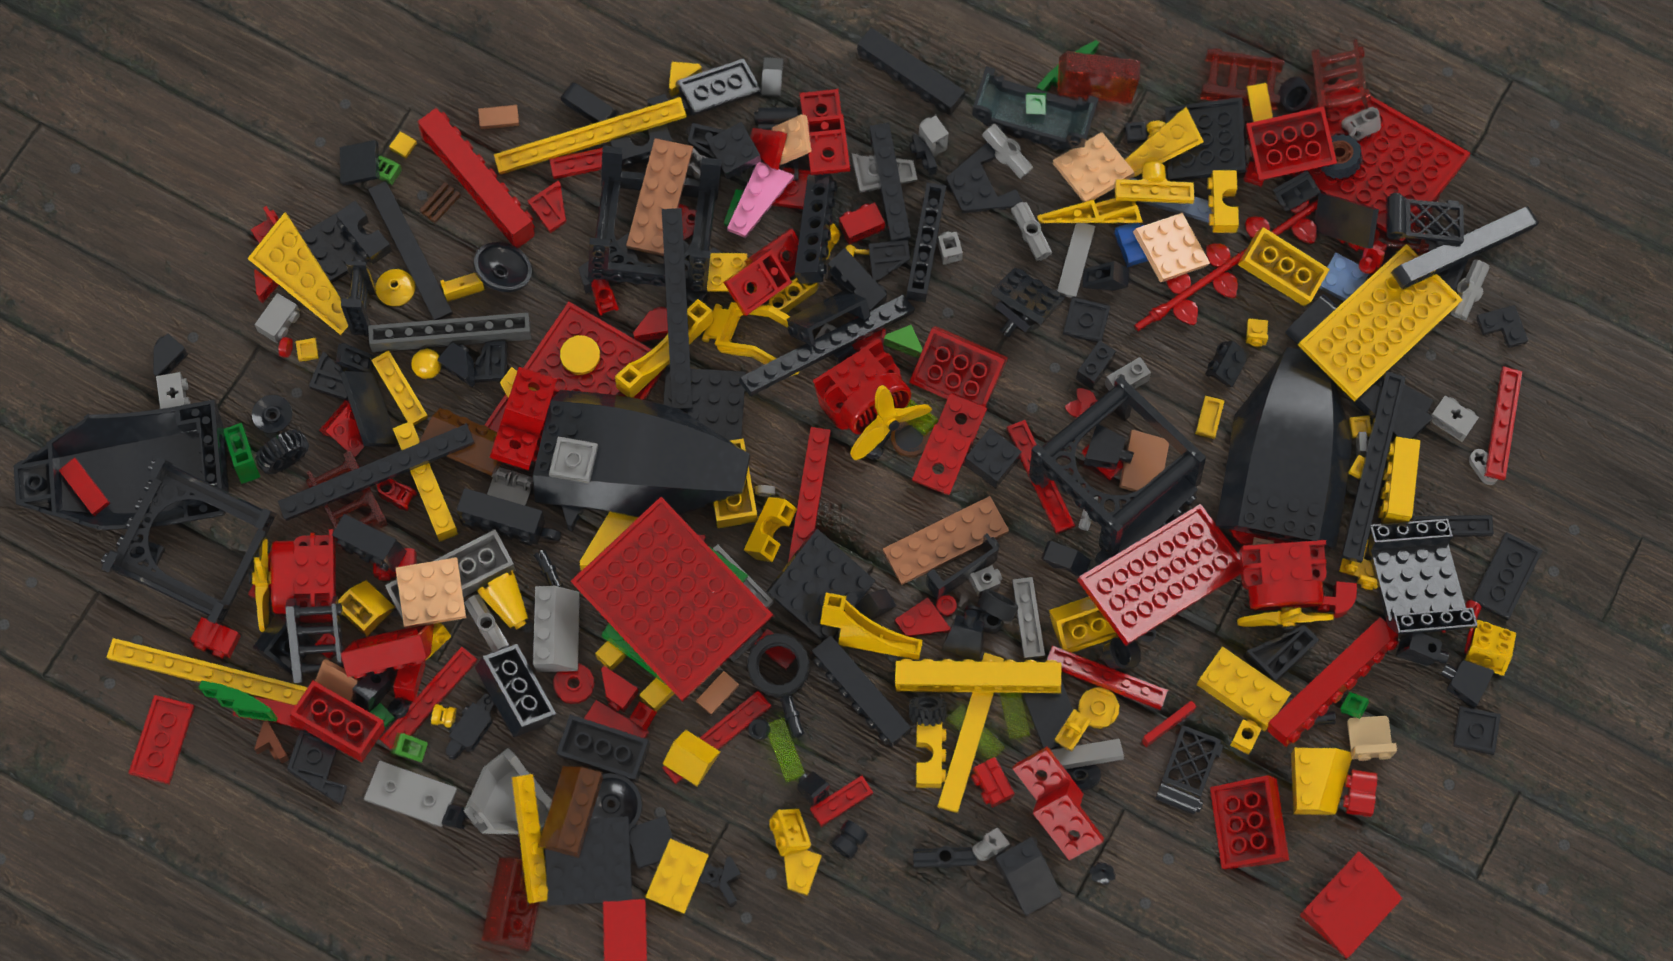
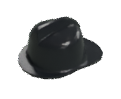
[1278,76,1314,113]
[1099,637,1141,669]

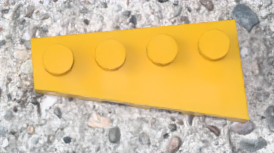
[1124,107,1204,176]

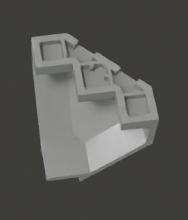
[464,748,552,834]

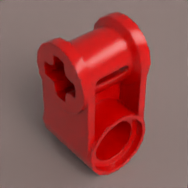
[591,279,619,316]
[377,479,417,511]

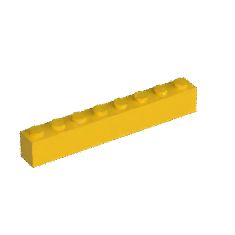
[895,659,1061,693]

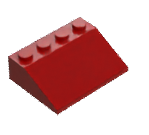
[1246,106,1337,181]
[909,326,1008,407]
[341,624,434,679]
[1210,775,1289,869]
[1300,851,1403,959]

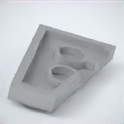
[851,154,917,193]

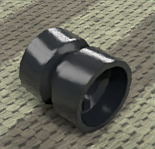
[830,820,868,859]

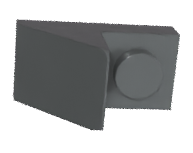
[761,57,783,97]

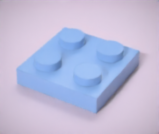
[1319,253,1369,301]

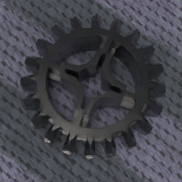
[255,429,309,475]

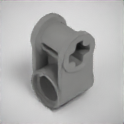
[1341,107,1381,141]
[973,827,1011,861]

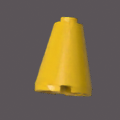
[477,571,528,630]

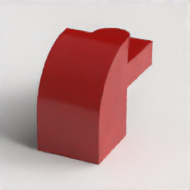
[1312,582,1357,618]

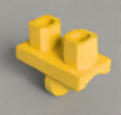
[1054,709,1092,752]

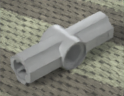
[982,124,1033,179]
[1011,202,1052,261]
[1451,260,1489,320]
[464,594,510,652]

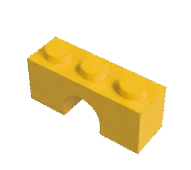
[1207,170,1239,233]
[744,497,797,562]
[916,723,946,788]

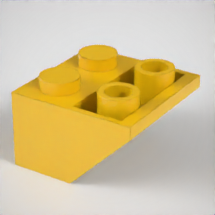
[338,580,396,637]

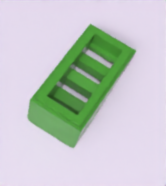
[379,156,402,185]

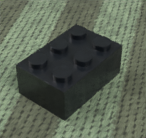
[332,514,407,572]

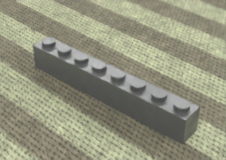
[368,313,532,353]

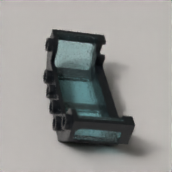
[972,66,1099,150]

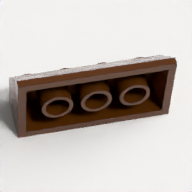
[419,408,511,476]
[538,766,603,858]

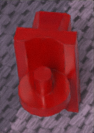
[1359,240,1387,274]

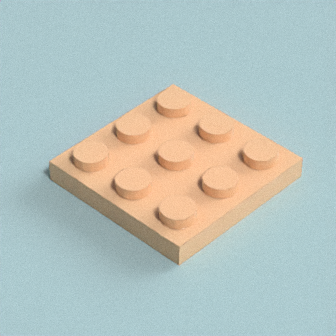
[1053,132,1135,202]
[1133,213,1210,283]
[396,557,466,628]

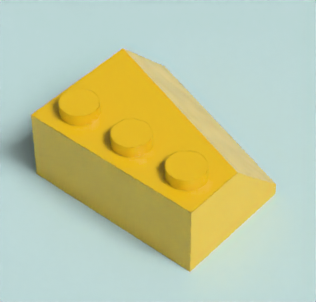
[1291,748,1352,815]

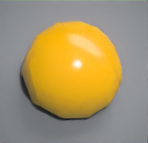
[411,348,441,379]

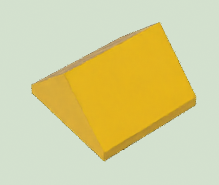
[663,730,720,787]

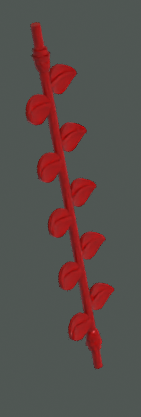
[1134,199,1318,331]

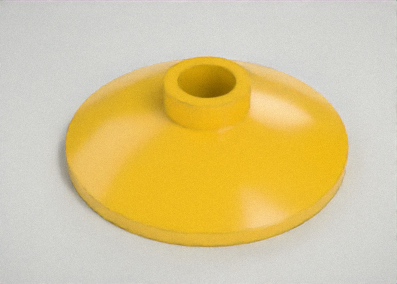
[375,269,415,307]

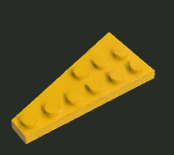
[247,212,349,335]

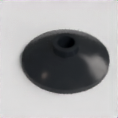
[252,395,292,434]
[1065,764,1101,791]

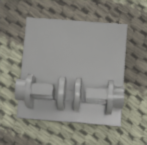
[487,467,534,506]

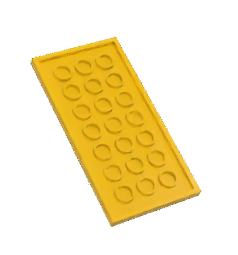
[1298,244,1463,402]

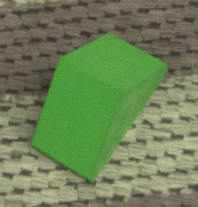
[884,325,922,359]
[391,733,428,763]

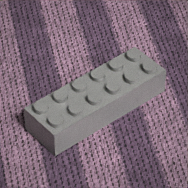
[385,530,516,620]

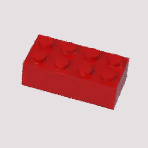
[290,681,385,763]

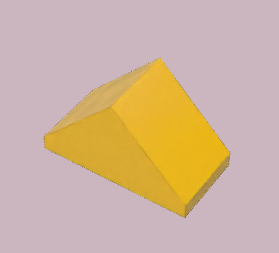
[669,62,702,98]

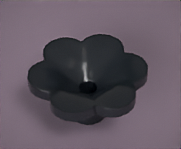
[1090,862,1116,885]

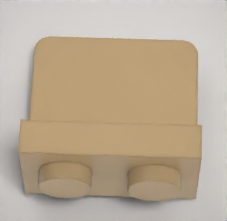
[1347,716,1397,761]

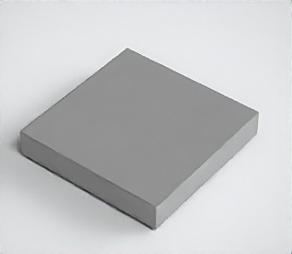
[549,437,598,484]

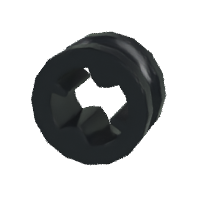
[388,698,409,719]

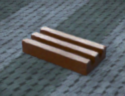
[420,182,461,224]

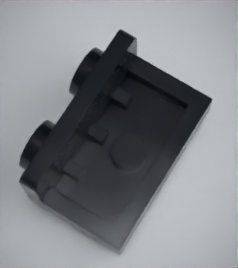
[1205,341,1250,387]

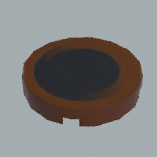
[891,418,930,458]

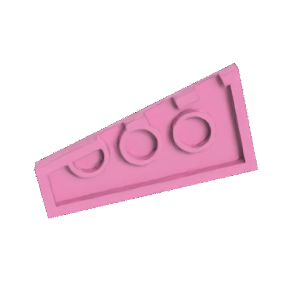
[727,162,794,238]

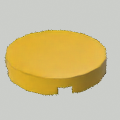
[560,336,600,375]
[1078,687,1120,729]

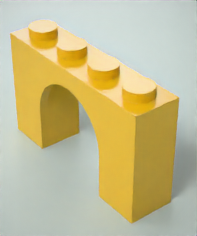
[595,641,675,712]

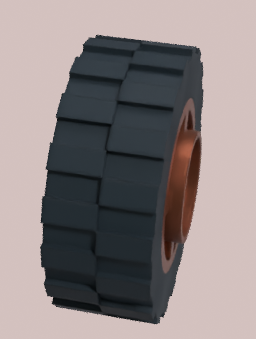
[1320,134,1362,179]

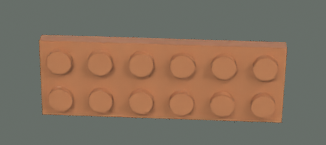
[626,138,693,256]
[882,496,1009,586]

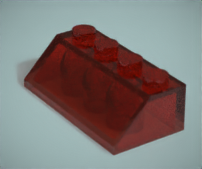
[1057,51,1140,104]
[482,858,546,951]

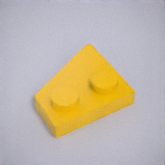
[784,849,822,896]

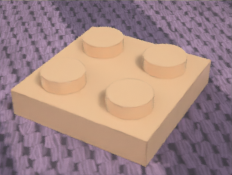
[772,114,811,165]

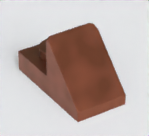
[254,720,289,764]

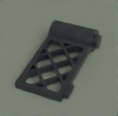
[754,107,799,180]
[1386,193,1464,244]
[1155,725,1224,815]

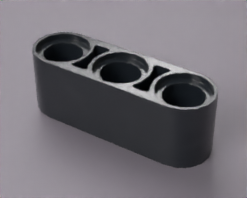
[560,82,617,124]
[1285,294,1338,345]

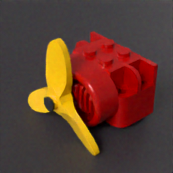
[813,338,932,460]
[249,529,336,632]
[1237,540,1334,630]

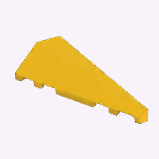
[1037,198,1142,223]

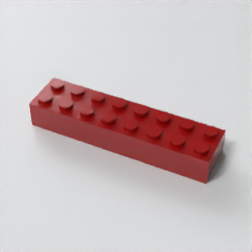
[417,108,535,248]

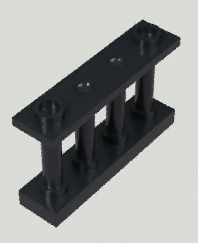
[341,259,376,336]
[285,596,345,683]

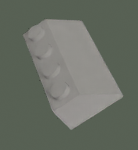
[533,586,580,672]

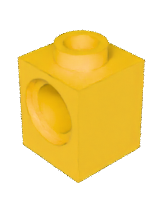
[1230,719,1262,755]

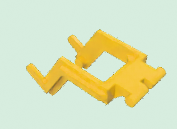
[701,302,816,376]

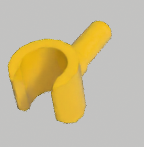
[845,245,869,256]

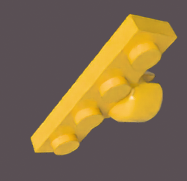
[1115,161,1194,204]

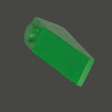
[224,423,260,484]

